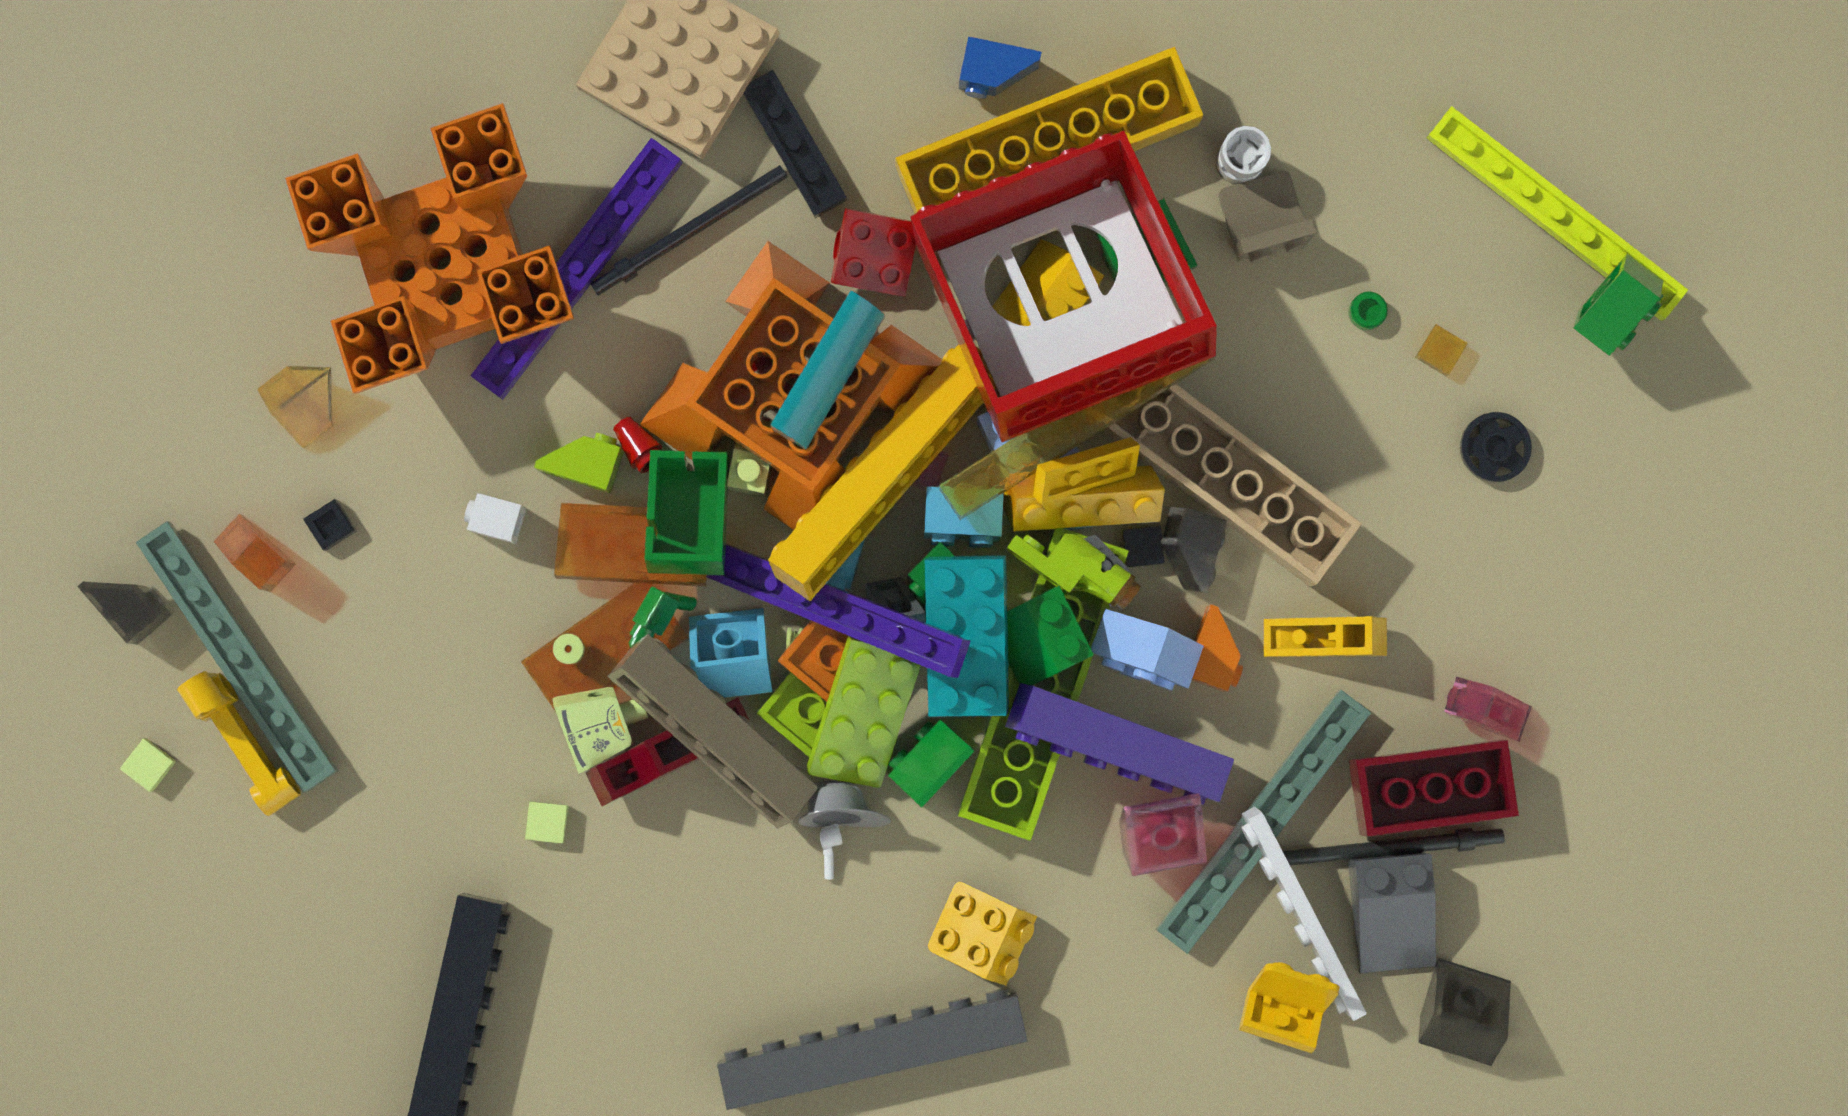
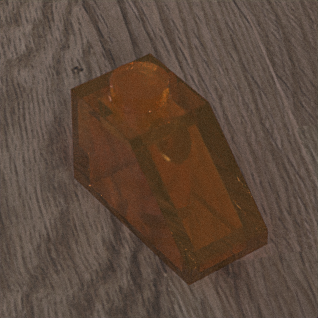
[214,514,296,592]

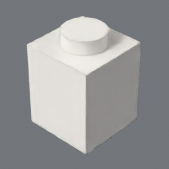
[464,493,527,544]

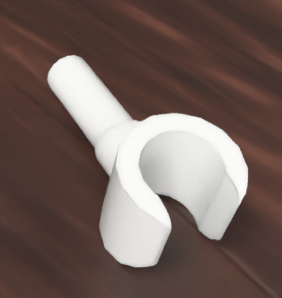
[820,824,843,880]

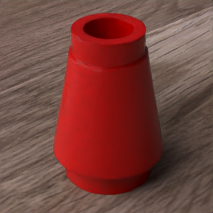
[613,416,662,474]

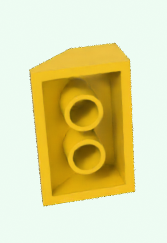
[992,239,1104,326]

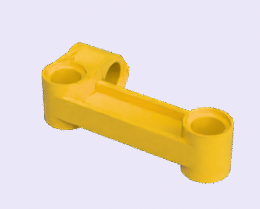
[177,671,301,816]

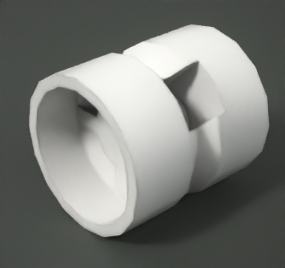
[1216,126,1271,184]

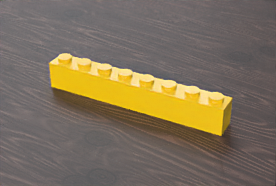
[768,344,997,601]

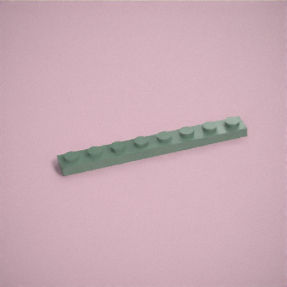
[136,521,338,793]
[1156,689,1371,954]

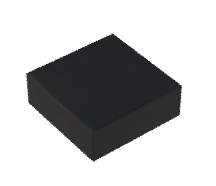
[303,499,357,551]
[1122,526,1165,568]

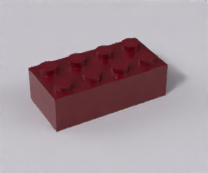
[1349,740,1519,837]

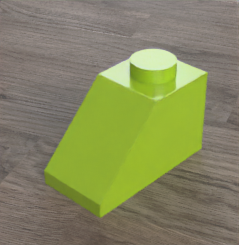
[534,433,624,493]

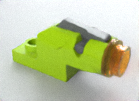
[1006,533,1141,611]

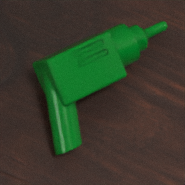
[629,586,697,648]

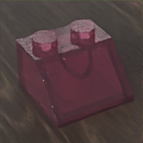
[1119,793,1207,876]

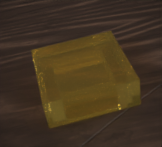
[1414,324,1468,377]

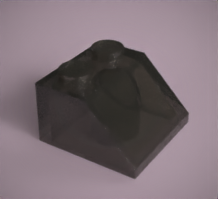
[1418,958,1511,1066]

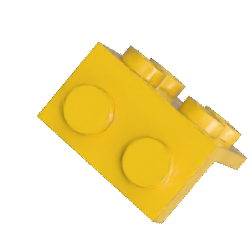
[928,882,1037,986]
[1239,962,1340,1053]

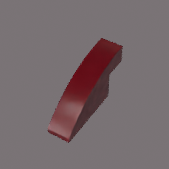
[585,697,751,807]

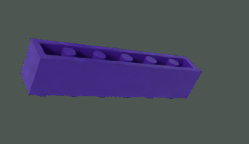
[1005,683,1234,805]

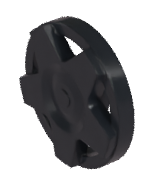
[1460,412,1532,483]

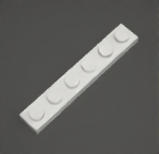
[1241,807,1367,1021]

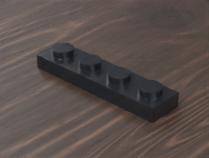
[743,69,847,219]

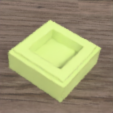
[120,738,176,792]
[525,801,569,843]

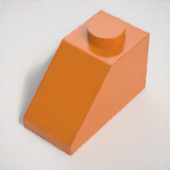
[1192,604,1243,692]

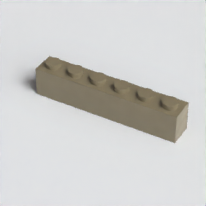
[607,634,818,829]

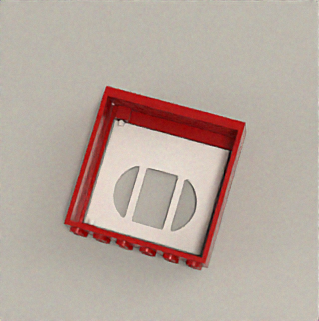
[910,131,1217,442]

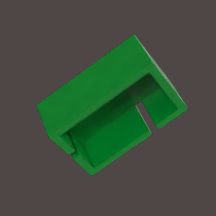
[644,450,729,575]

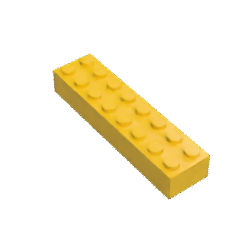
[895,46,1203,214]

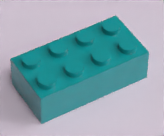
[925,556,1009,717]

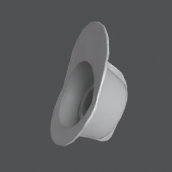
[798,780,891,827]

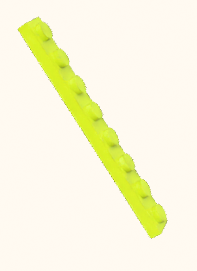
[1426,106,1688,321]

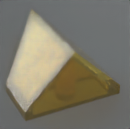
[257,366,334,448]

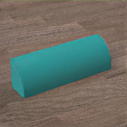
[770,290,885,450]

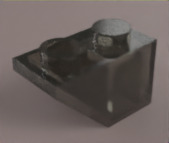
[1161,507,1227,593]

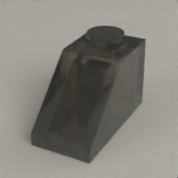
[77,581,172,645]

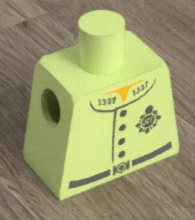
[552,687,648,774]

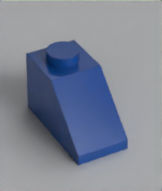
[959,36,1042,99]

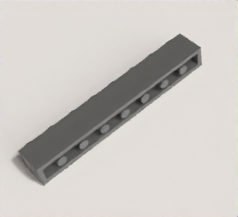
[717,988,1028,1110]

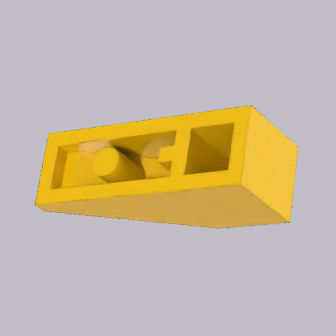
[1264,616,1387,657]

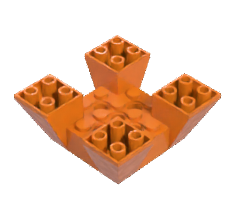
[285,103,575,394]
[640,241,942,530]

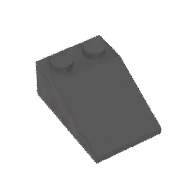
[1348,852,1436,973]

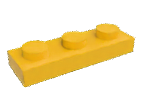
[1033,437,1140,504]

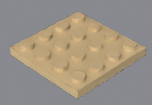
[575,0,780,159]

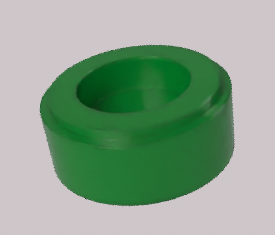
[1348,291,1388,330]

